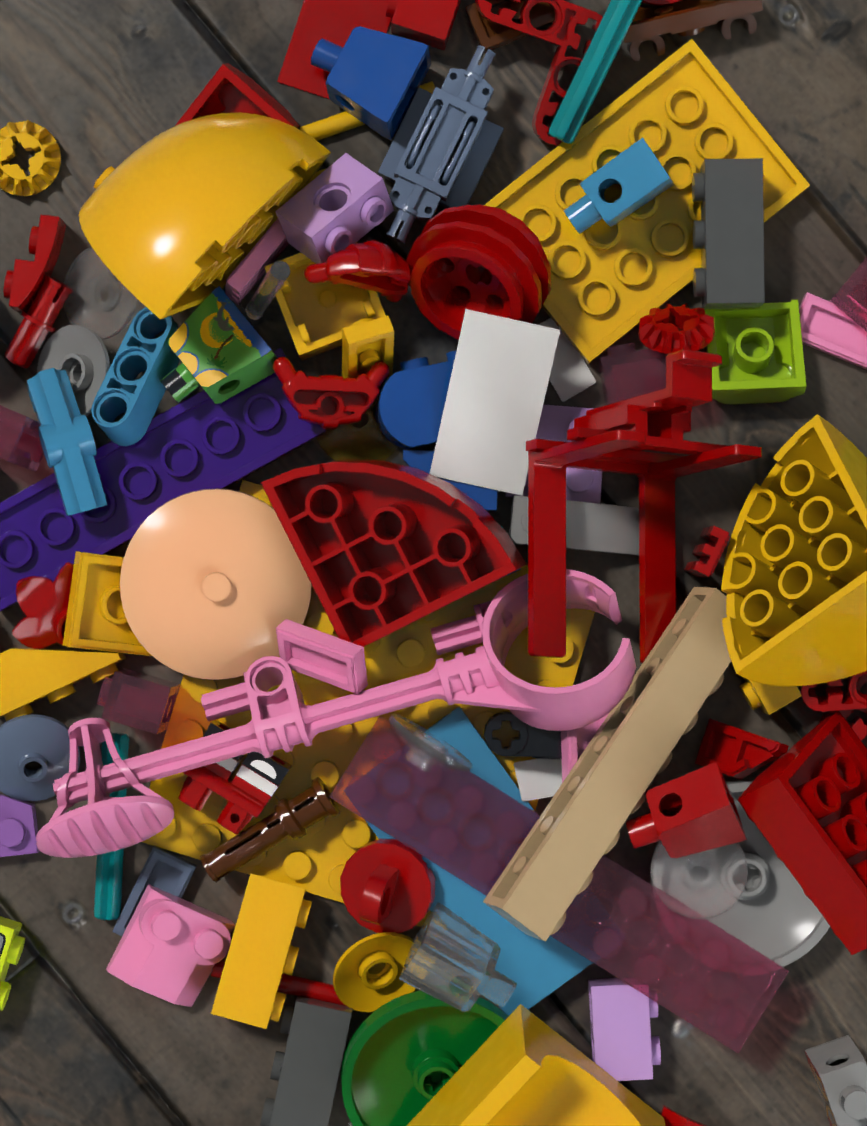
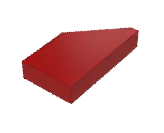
[695,719,789,779]

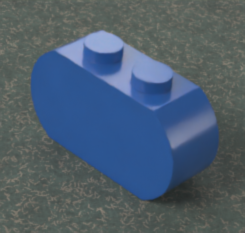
[374,350,457,449]

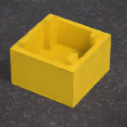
[264,242,386,361]

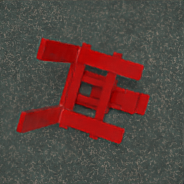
[526,350,762,664]

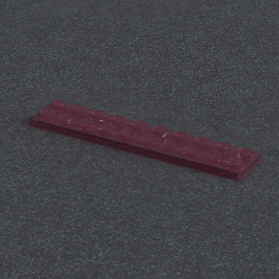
[329,715,789,1053]

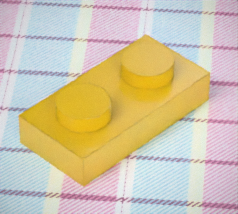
[342,316,395,379]

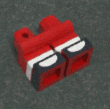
[178,720,292,835]

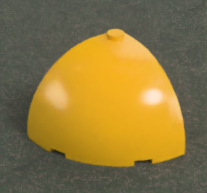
[79,112,331,320]
[721,414,867,686]

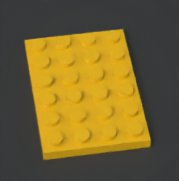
[485,39,810,364]

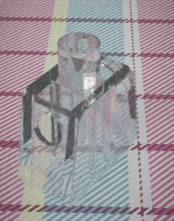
[399,902,517,1012]

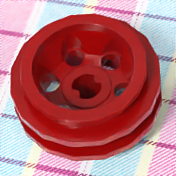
[406,204,552,340]

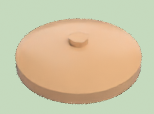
[120,488,312,680]

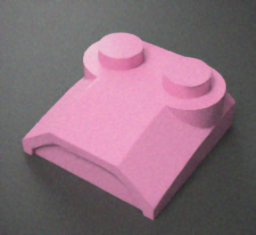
[106,884,235,1007]

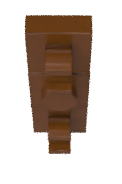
[623,0,763,61]

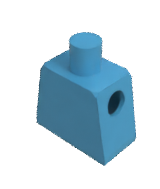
[563,137,674,234]

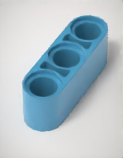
[91,307,180,446]

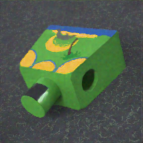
[160,286,277,404]

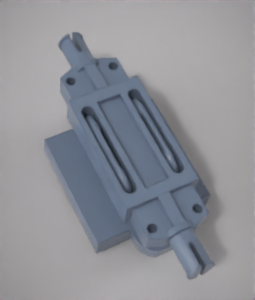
[378,45,504,244]

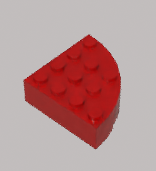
[261,459,527,647]

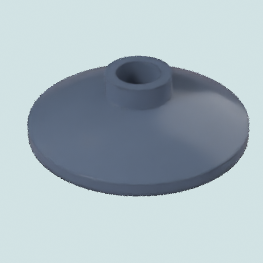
[0,714,80,801]

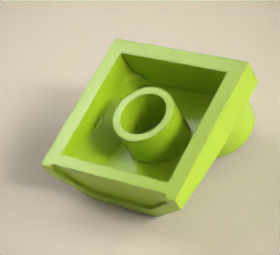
[704,300,807,404]

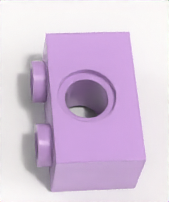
[275,153,394,263]

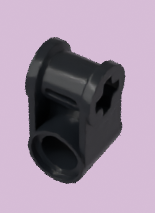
[484,711,562,759]

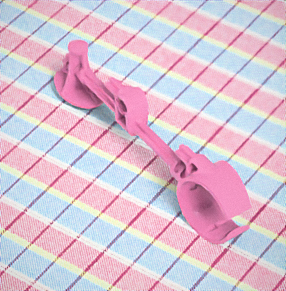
[36,569,636,858]

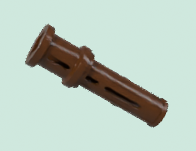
[200,777,340,883]

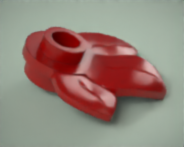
[12,562,74,649]

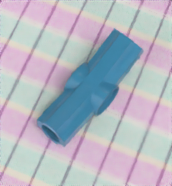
[27,368,107,516]

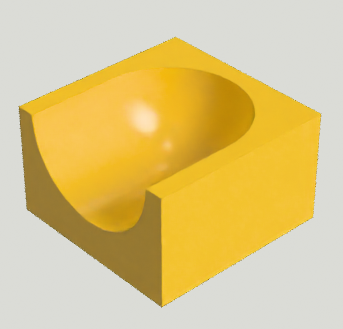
[407,1004,666,1126]

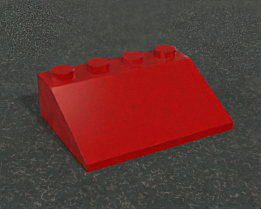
[737,711,867,955]

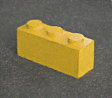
[211,873,312,1029]

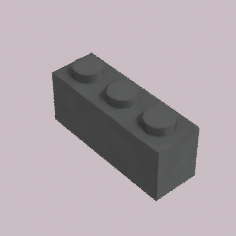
[692,158,765,309]
[260,996,353,1126]

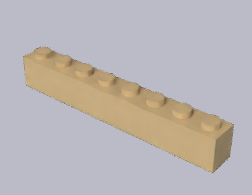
[483,587,731,942]

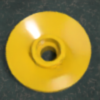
[333,932,425,1012]

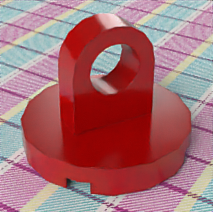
[340,838,435,934]

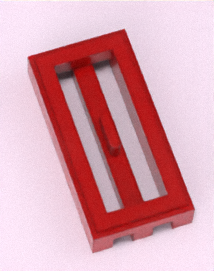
[684,526,730,577]

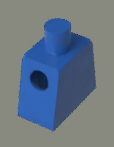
[311,26,431,140]

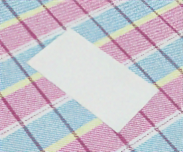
[430,309,560,496]

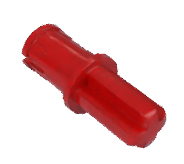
[5,275,73,368]

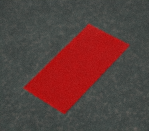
[277,0,392,99]

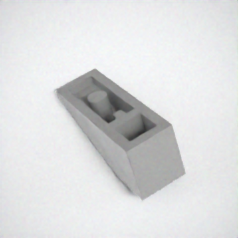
[509,495,639,556]

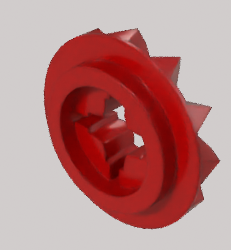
[638,303,715,354]

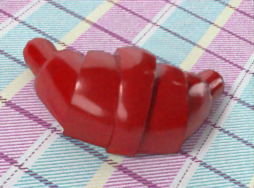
[304,240,410,303]
[273,357,390,429]

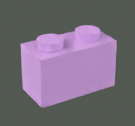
[588,976,661,1081]

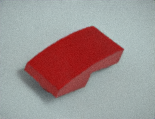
[4,214,66,312]

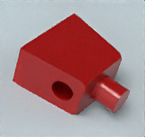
[626,762,747,858]

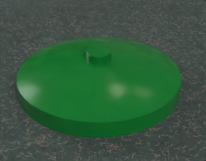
[341,989,508,1126]

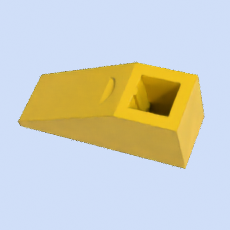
[0,648,126,722]

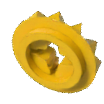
[0,120,61,196]

